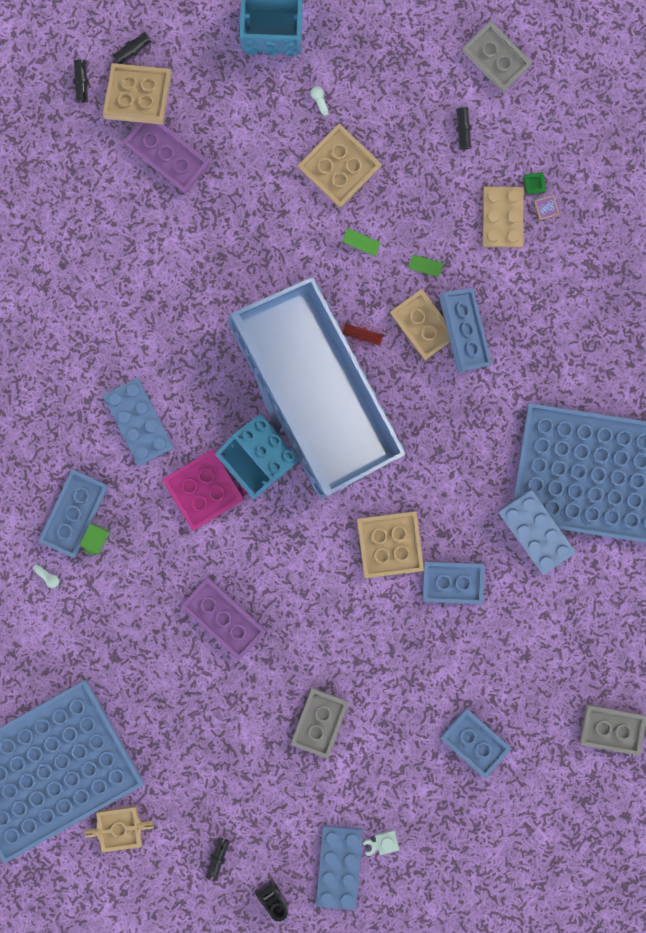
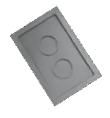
[462,21,532,93]
[290,687,349,759]
[579,704,646,756]

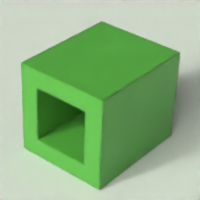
[79,523,111,556]

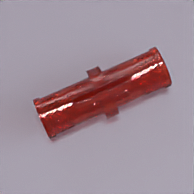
[342,323,384,346]

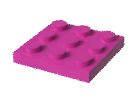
[162,449,244,531]

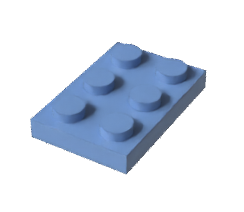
[422,561,485,604]
[440,708,512,779]

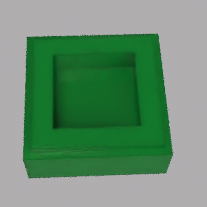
[523,172,546,196]

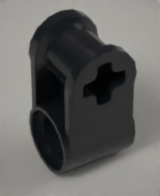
[255,879,289,922]

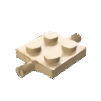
[85,805,154,853]

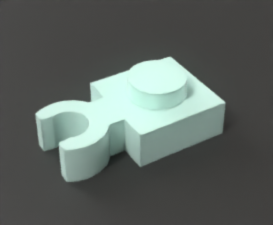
[362,829,399,856]

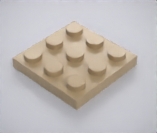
[103,63,172,125]
[298,123,382,209]
[357,511,424,578]

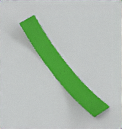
[342,227,444,277]

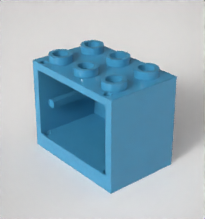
[240,0,303,57]
[215,413,300,500]

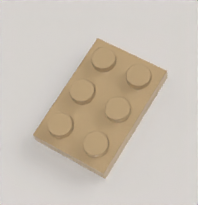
[483,187,524,248]
[390,289,450,361]

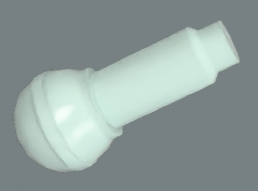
[310,86,329,117]
[33,564,59,588]

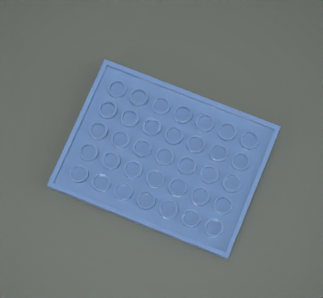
[513,403,646,543]
[0,679,145,864]

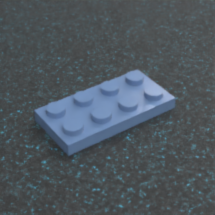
[439,288,492,372]
[102,377,174,466]
[38,469,109,558]
[498,488,576,575]
[316,825,363,910]

